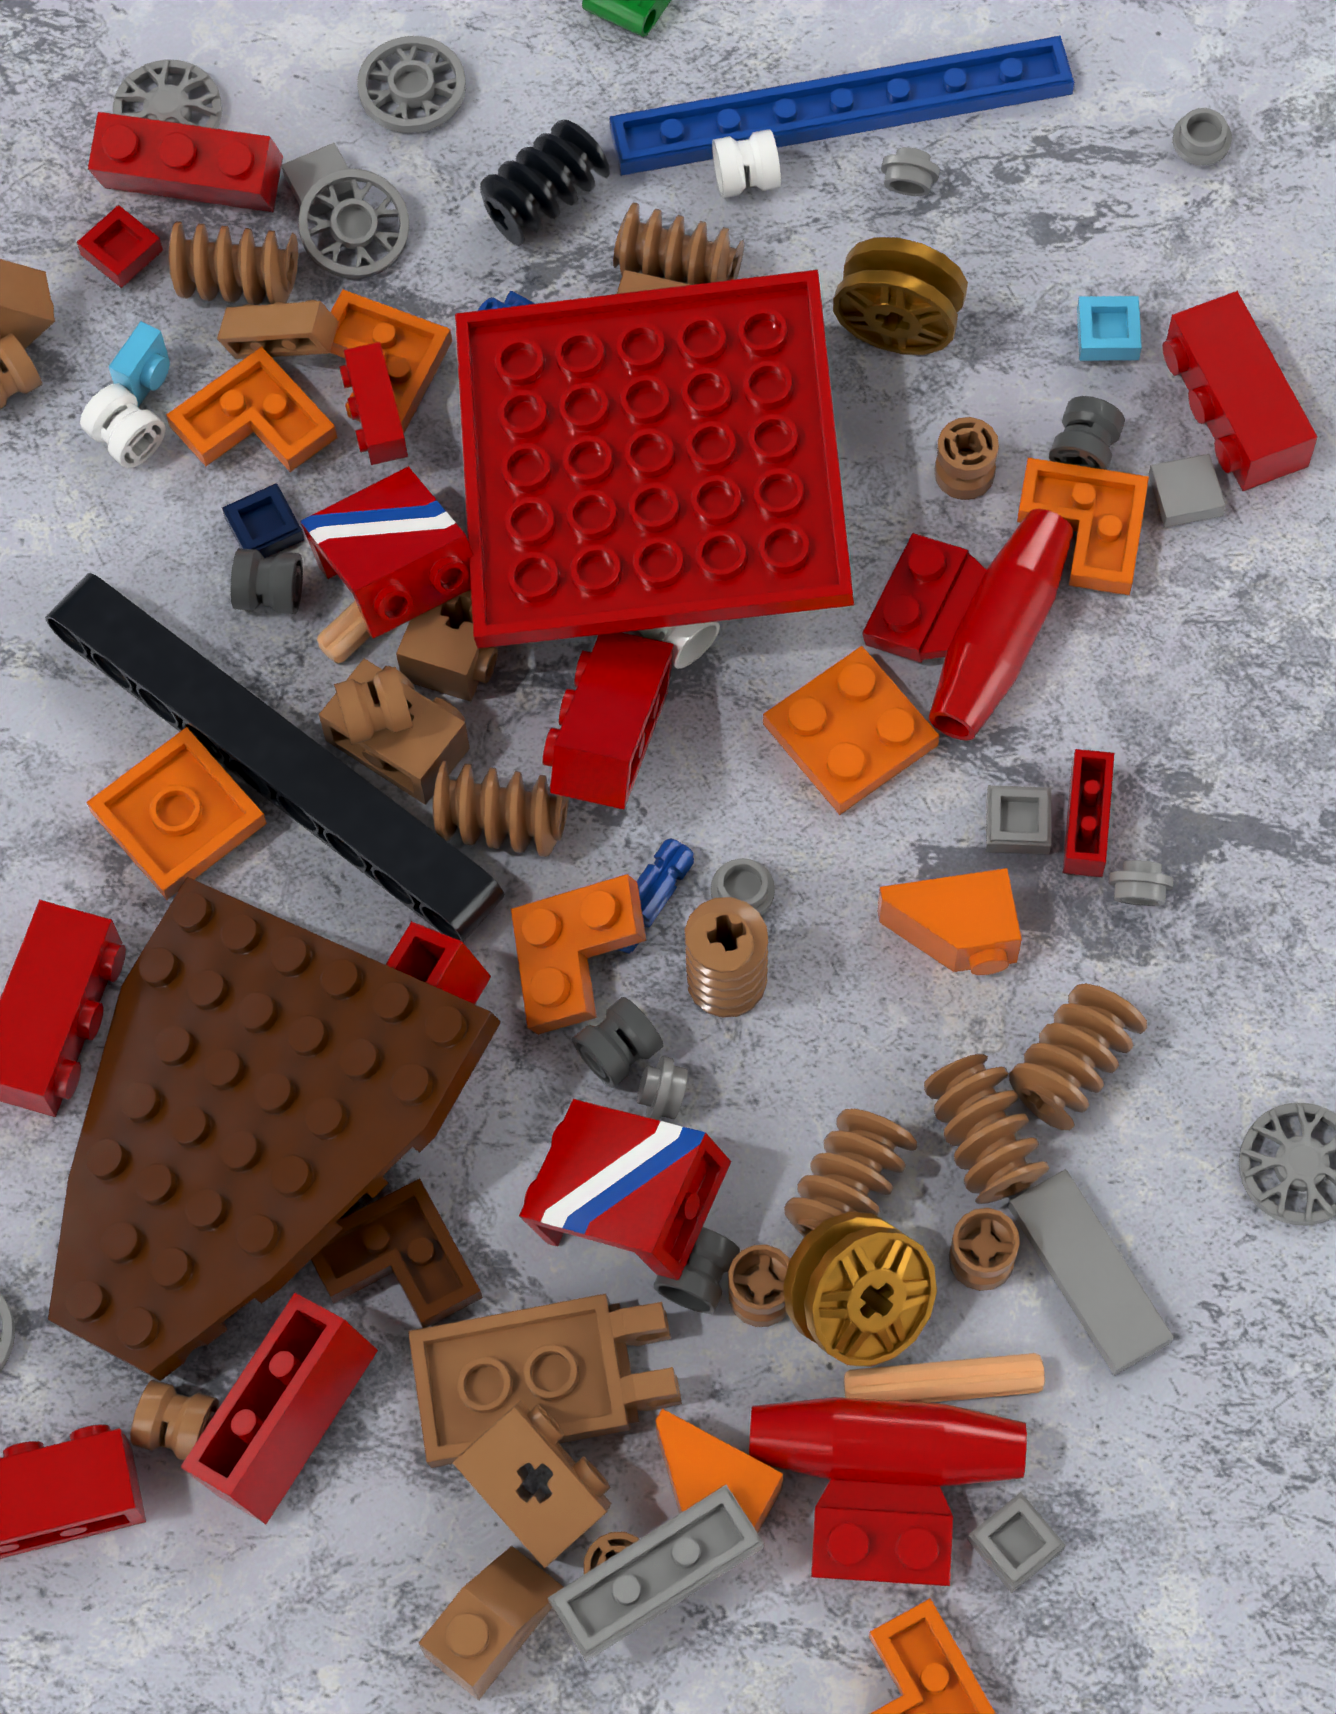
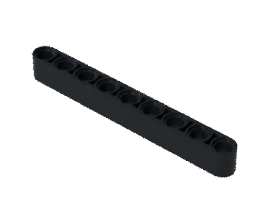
[45,573,505,943]

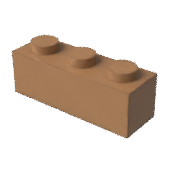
[217,300,339,359]

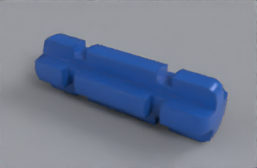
[617,838,694,954]

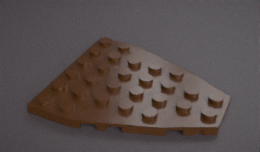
[48,877,501,1381]

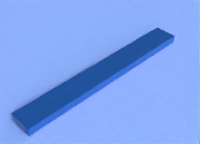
[609,36,1074,176]

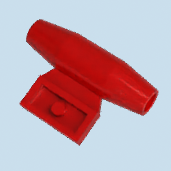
[862,509,1073,741]
[749,1397,1027,1586]

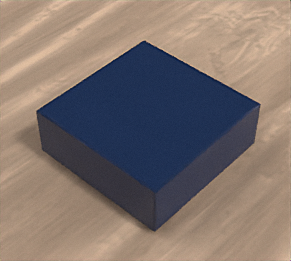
[222,483,304,559]

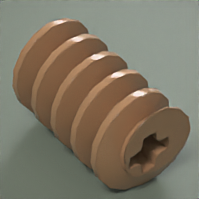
[613,202,745,285]
[169,221,298,305]
[433,760,569,857]
[685,897,768,1018]
[1009,983,1147,1130]
[924,1054,1049,1204]
[784,1109,917,1237]

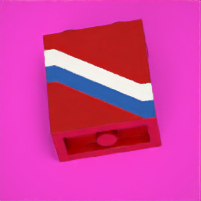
[300,466,473,639]
[519,1099,732,1281]

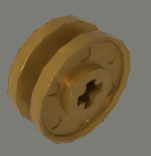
[833,237,968,355]
[783,1211,937,1367]

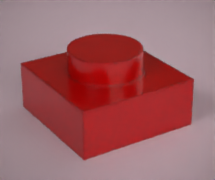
[76,205,163,288]

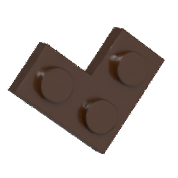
[311,1178,483,1328]

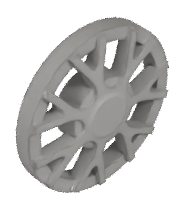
[357,36,466,133]
[113,59,222,129]
[298,169,409,279]
[1239,1103,1336,1226]

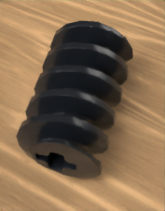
[480,120,610,246]

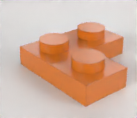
[330,289,452,433]
[166,347,338,472]
[1017,458,1149,595]
[511,874,646,1035]
[869,1598,996,1714]

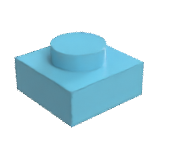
[1077,296,1142,361]
[108,321,170,407]

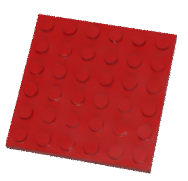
[455,270,854,649]

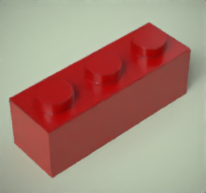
[339,342,408,465]
[1062,749,1115,877]

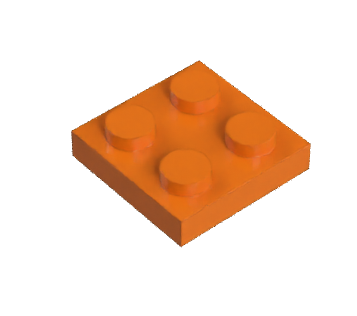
[763,646,939,815]
[86,727,267,900]

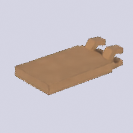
[408,1293,682,1468]

